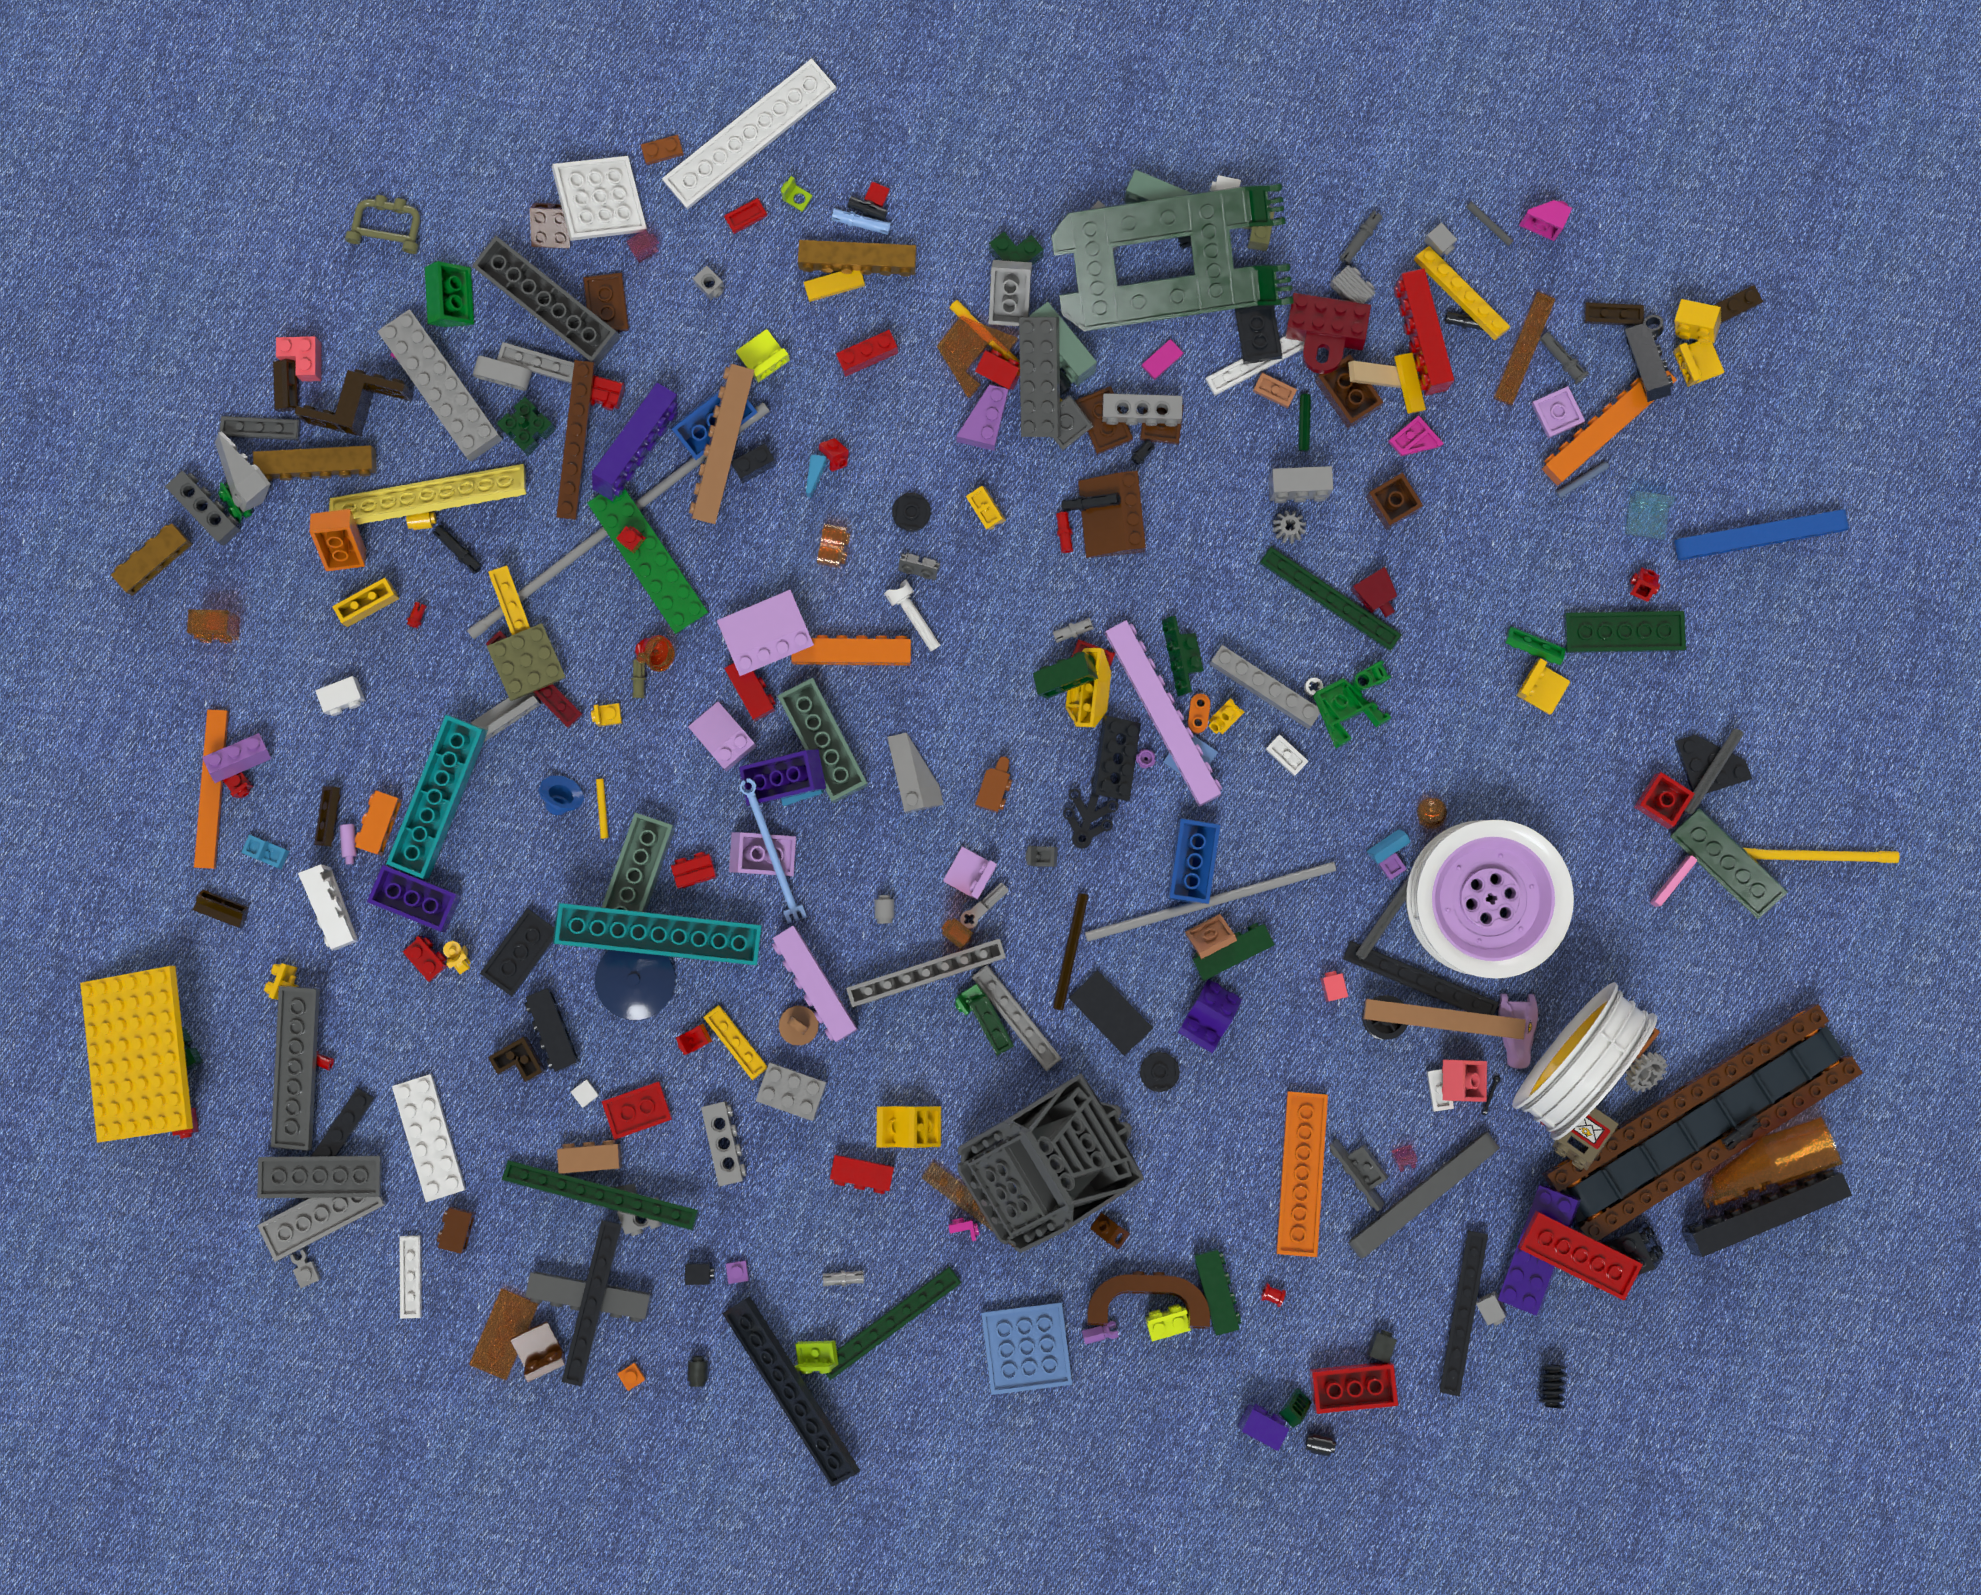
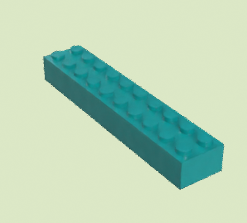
[553,903,762,966]

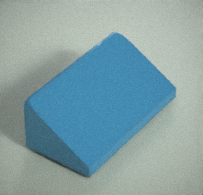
[1367,829,1410,864]

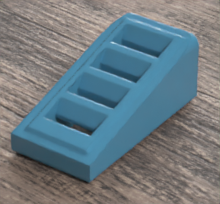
[806,455,827,498]

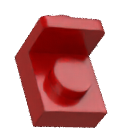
[223,772,254,799]

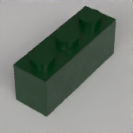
[1033,652,1098,699]

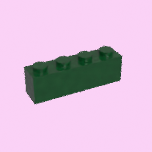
[1191,922,1275,981]
[1193,1248,1242,1336]

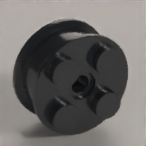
[1362,995,1408,1040]

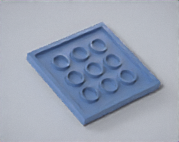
[981,1302,1072,1395]

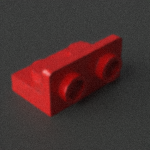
[403,935,448,982]

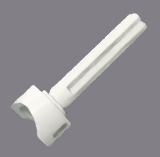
[884,579,941,651]

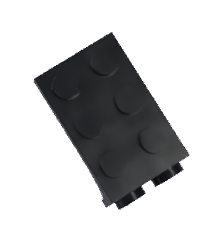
[1595,1222,1664,1290]

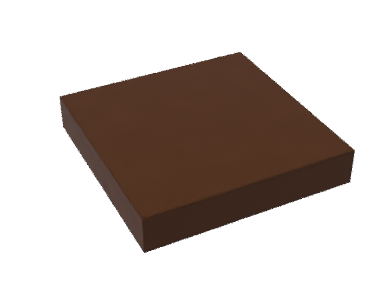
[1140,405,1184,445]

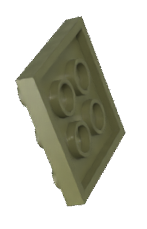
[487,623,566,701]

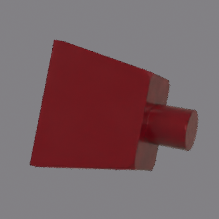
[1350,567,1397,618]

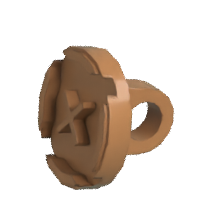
[779,1006,819,1046]

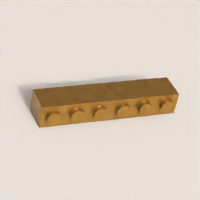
[798,240,916,277]
[253,445,377,482]

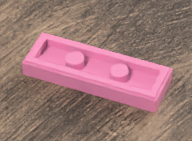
[1650,855,1697,907]

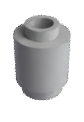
[874,895,895,924]

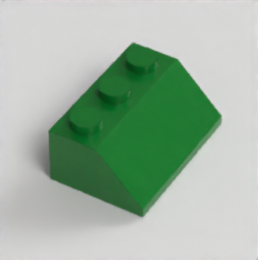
[425,261,474,327]

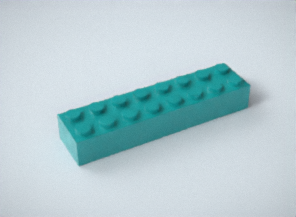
[386,715,488,879]

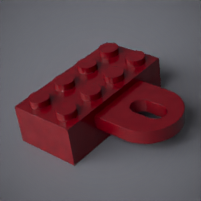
[1285,293,1371,374]

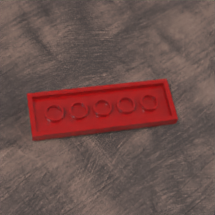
[1518,1211,1643,1301]

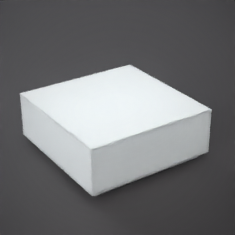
[571,1079,599,1108]

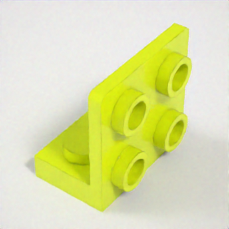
[736,329,790,383]
[1145,1304,1191,1342]

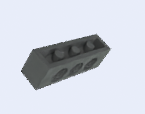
[165,470,241,546]

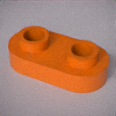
[1187,694,1210,734]

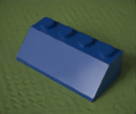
[670,386,758,460]
[1167,819,1220,904]

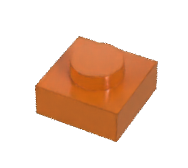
[617,1362,646,1391]

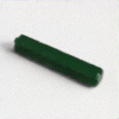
[1298,394,1311,452]

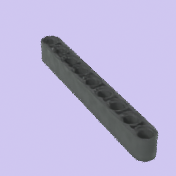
[1348,1131,1500,1259]

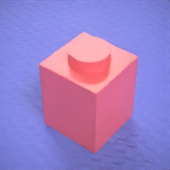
[1320,971,1348,1002]

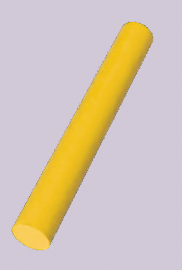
[596,779,609,839]

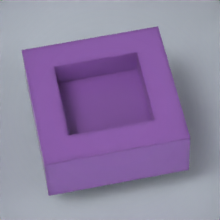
[1378,853,1407,880]
[726,1260,749,1284]

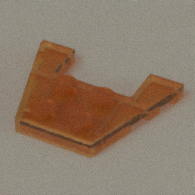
[937,316,1019,399]

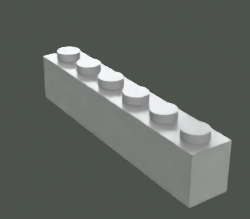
[1209,645,1320,730]

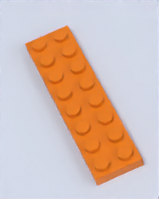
[1276,1091,1328,1257]

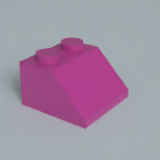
[1519,200,1572,241]

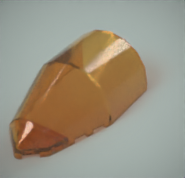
[1703,1116,1843,1209]

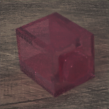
[626,229,659,263]

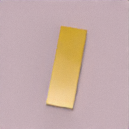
[803,270,865,302]
[1394,353,1426,414]

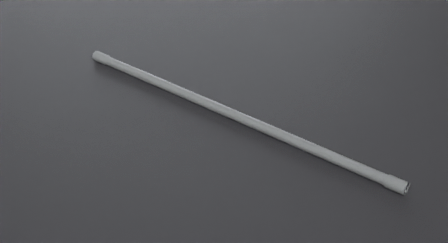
[467,402,770,639]

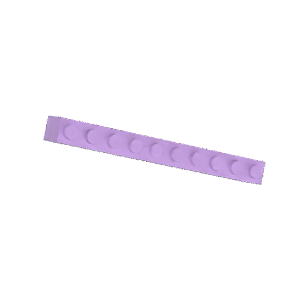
[1105,620,1222,807]

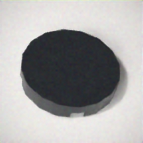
[892,493,931,532]
[1139,1052,1180,1092]

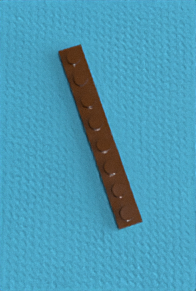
[556,360,595,520]

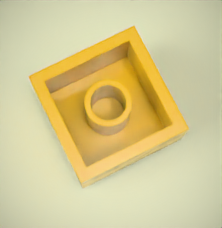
[1674,299,1721,344]

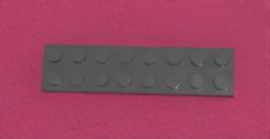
[271,986,320,1151]

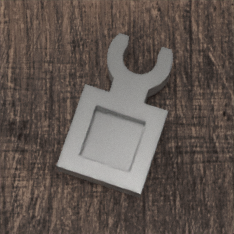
[290,1249,321,1288]

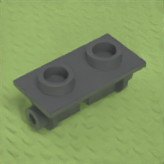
[898,552,940,580]

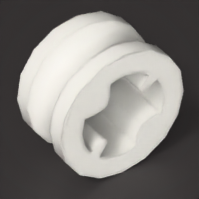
[1304,678,1323,696]

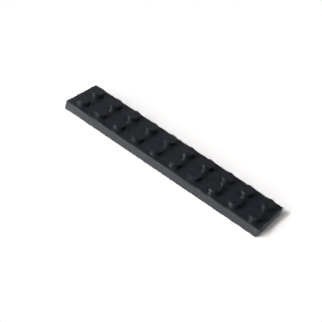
[722,1296,860,1487]

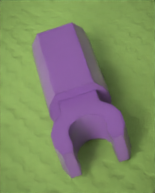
[1082,1321,1119,1345]

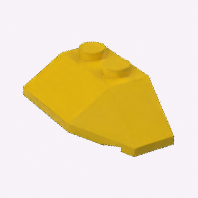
[1065,648,1111,727]

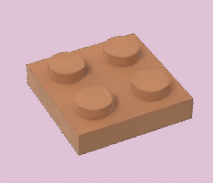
[1185,914,1237,959]

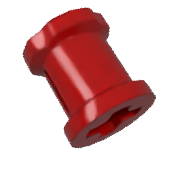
[1260,1283,1286,1308]

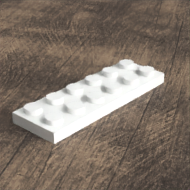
[392,1074,466,1202]

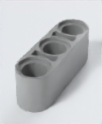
[472,356,532,391]

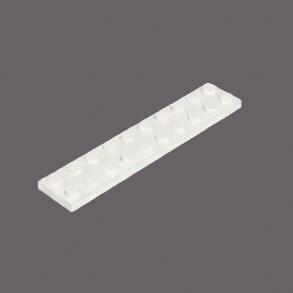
[662,58,837,210]

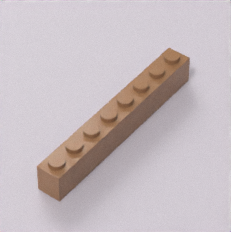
[688,364,754,524]

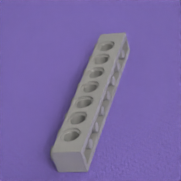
[846,938,1006,1008]

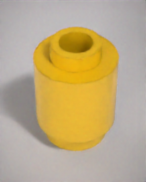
[406,511,437,530]

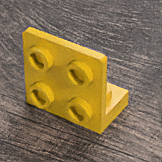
[1673,341,1724,387]
[1516,658,1570,715]

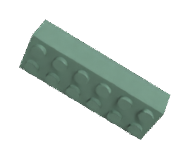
[778,678,868,804]
[602,813,676,912]

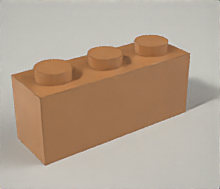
[557,1140,622,1174]

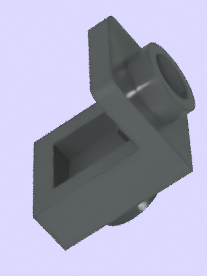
[1025,846,1058,867]

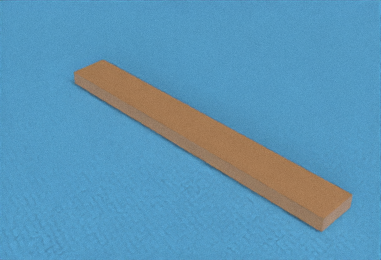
[1363,999,1526,1040]

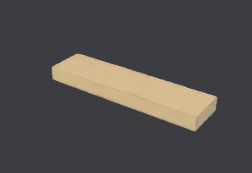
[1348,361,1401,388]

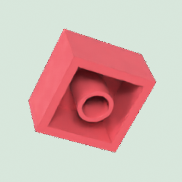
[1442,1060,1487,1102]

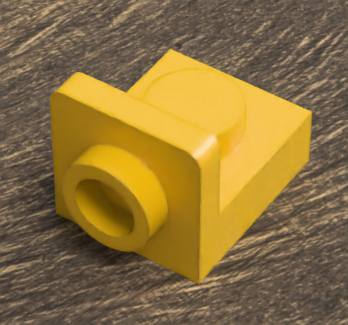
[591,703,622,727]

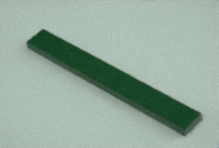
[1259,547,1402,651]
[825,1266,962,1380]

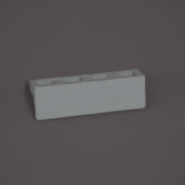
[471,692,541,742]

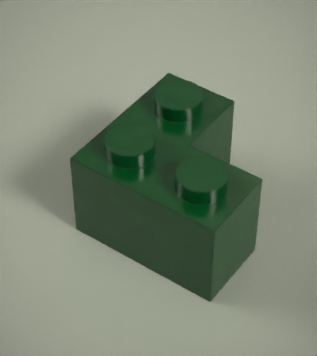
[989,232,1044,265]

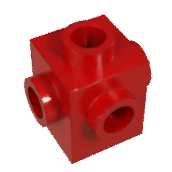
[1630,567,1661,602]

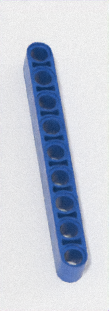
[1674,509,1850,561]

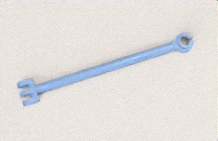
[740,778,807,924]

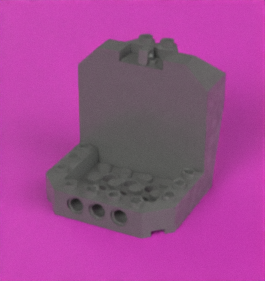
[957,1073,1144,1253]

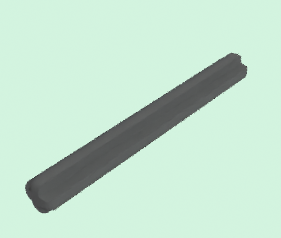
[1684,728,1744,814]
[1356,876,1409,960]

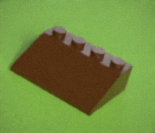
[1078,471,1146,558]

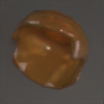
[1417,797,1447,829]

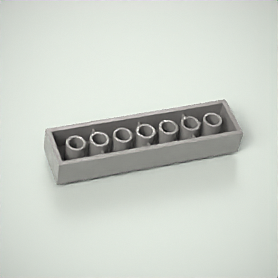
[377,309,502,462]

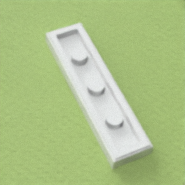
[400,1235,422,1319]

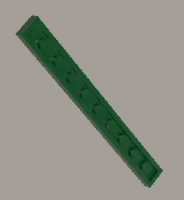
[501,1160,699,1231]

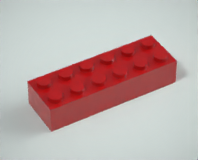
[1394,268,1454,396]

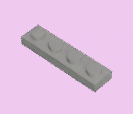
[497,342,574,384]

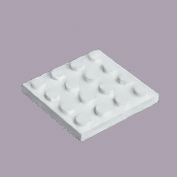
[552,156,647,241]

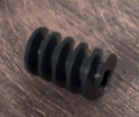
[1538,1364,1567,1409]

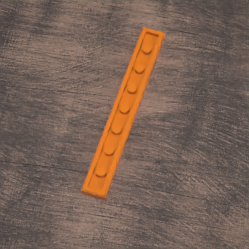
[194,709,229,869]

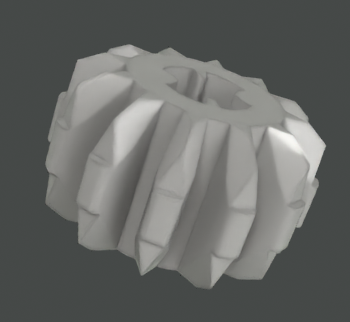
[1272,510,1306,544]

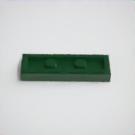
[968,994,1014,1056]

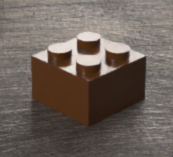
[1365,472,1423,530]

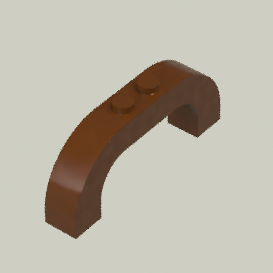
[1087,1271,1210,1329]

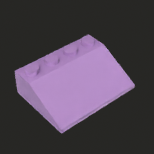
[717,590,814,676]

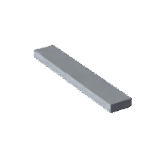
[972,965,1062,1071]

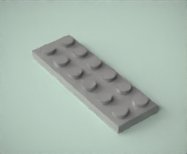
[257,1196,386,1262]

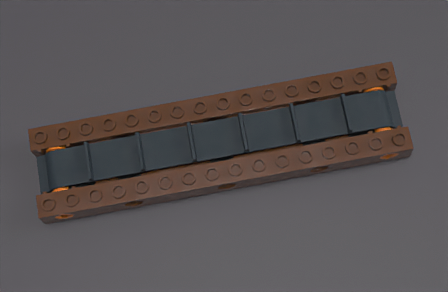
[1542,1004,1863,1241]

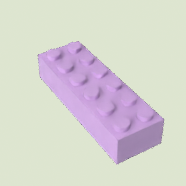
[772,926,858,1042]

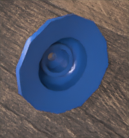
[538,776,584,815]

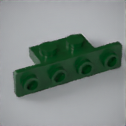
[1162,616,1204,697]

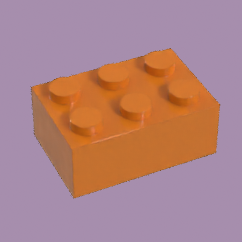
[309,509,366,571]

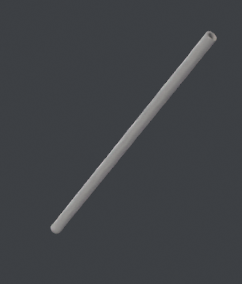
[1085,862,1336,942]

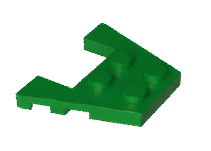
[1313,678,1392,749]

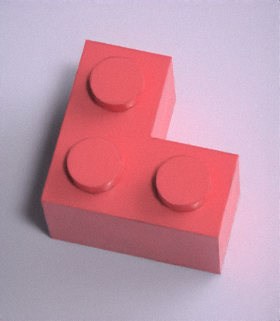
[276,336,321,382]

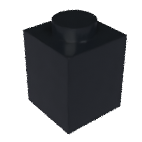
[685,1262,715,1285]

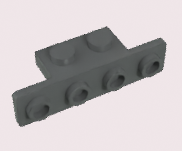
[1329,1138,1389,1211]

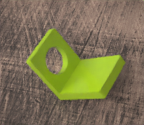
[781,176,813,212]

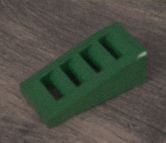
[1279,1388,1312,1428]

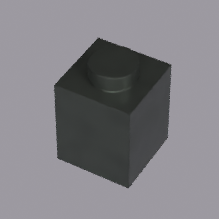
[1367,1329,1397,1363]

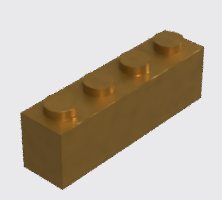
[111,523,193,596]

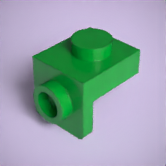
[955,983,985,1016]

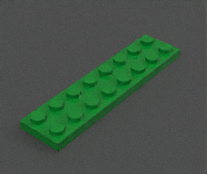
[587,488,708,634]

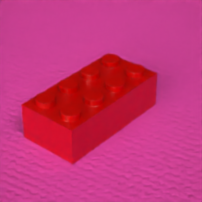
[1309,1362,1398,1414]

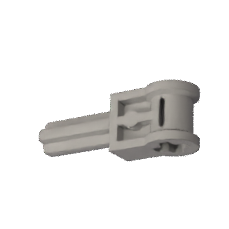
[960,883,1009,929]

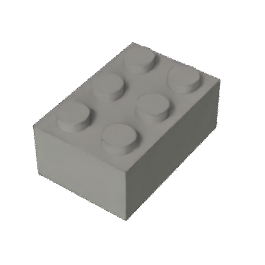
[989,260,1032,326]
[1268,466,1333,503]
[756,1063,828,1121]

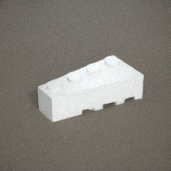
[298,864,358,950]

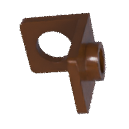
[1090,1213,1130,1249]

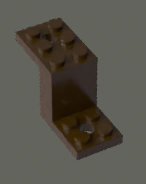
[295,369,414,437]

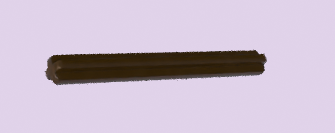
[1053,893,1088,1010]

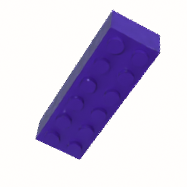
[592,383,678,501]
[1498,1184,1581,1316]

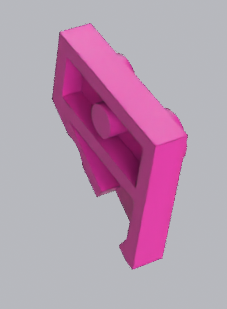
[1388,415,1444,457]

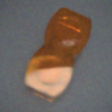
[817,524,851,568]

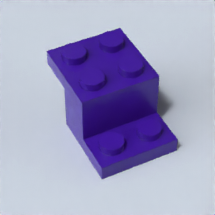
[1178,979,1242,1054]

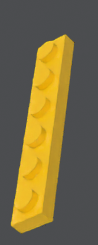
[1414,246,1510,341]

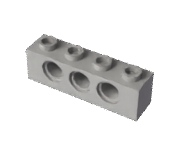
[1102,394,1182,427]
[701,1101,747,1187]

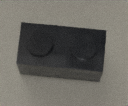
[731,443,776,484]

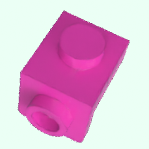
[948,1217,979,1241]

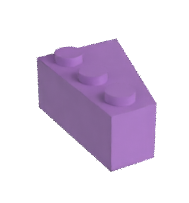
[956,385,1008,451]

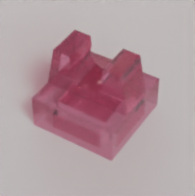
[1391,1145,1418,1172]

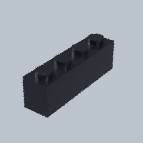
[524,988,580,1072]

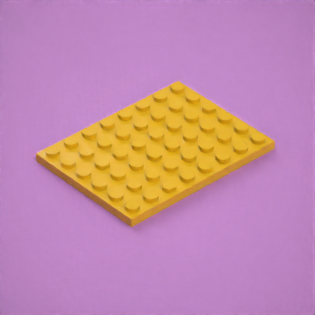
[80,966,193,1143]

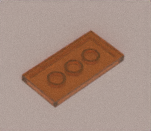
[469,1288,540,1380]

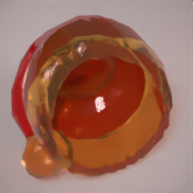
[635,635,675,672]

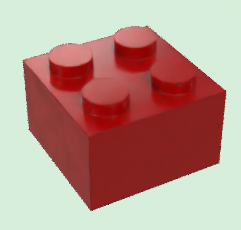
[1634,772,1695,829]

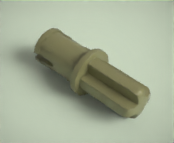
[631,659,647,698]

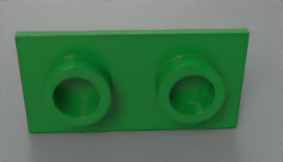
[218,482,252,523]

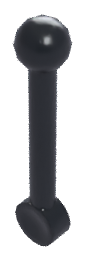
[1482,1075,1501,1116]

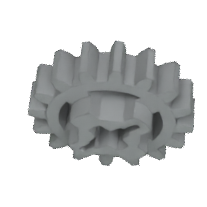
[1625,1052,1668,1092]

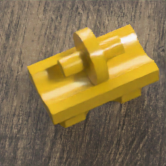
[1209,698,1245,734]
[443,941,471,974]
[264,963,299,1000]

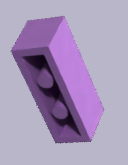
[202,733,271,783]

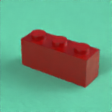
[836,330,898,377]
[724,663,776,722]
[830,1155,895,1194]

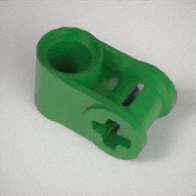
[1351,660,1392,692]

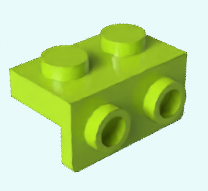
[795,1341,838,1374]

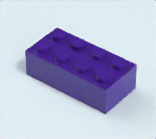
[739,749,826,806]
[367,865,461,933]

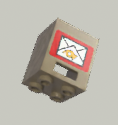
[1552,1108,1619,1170]

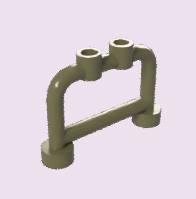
[344,195,420,254]

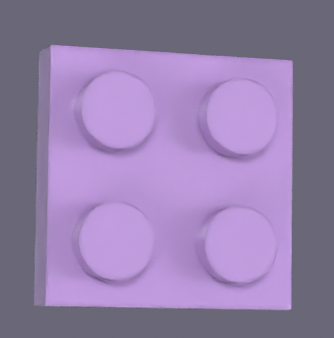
[1532,386,1585,439]

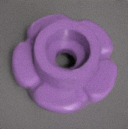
[1136,749,1155,769]

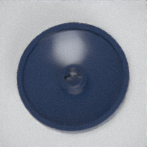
[595,950,676,1020]

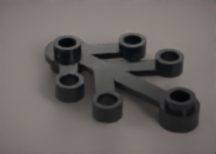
[1063,776,1119,849]

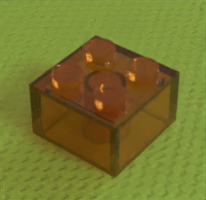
[187,609,240,644]

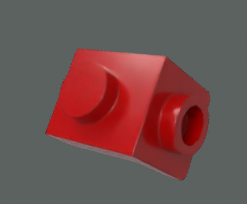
[819,438,849,472]
[676,1024,712,1055]

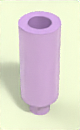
[340,824,357,865]

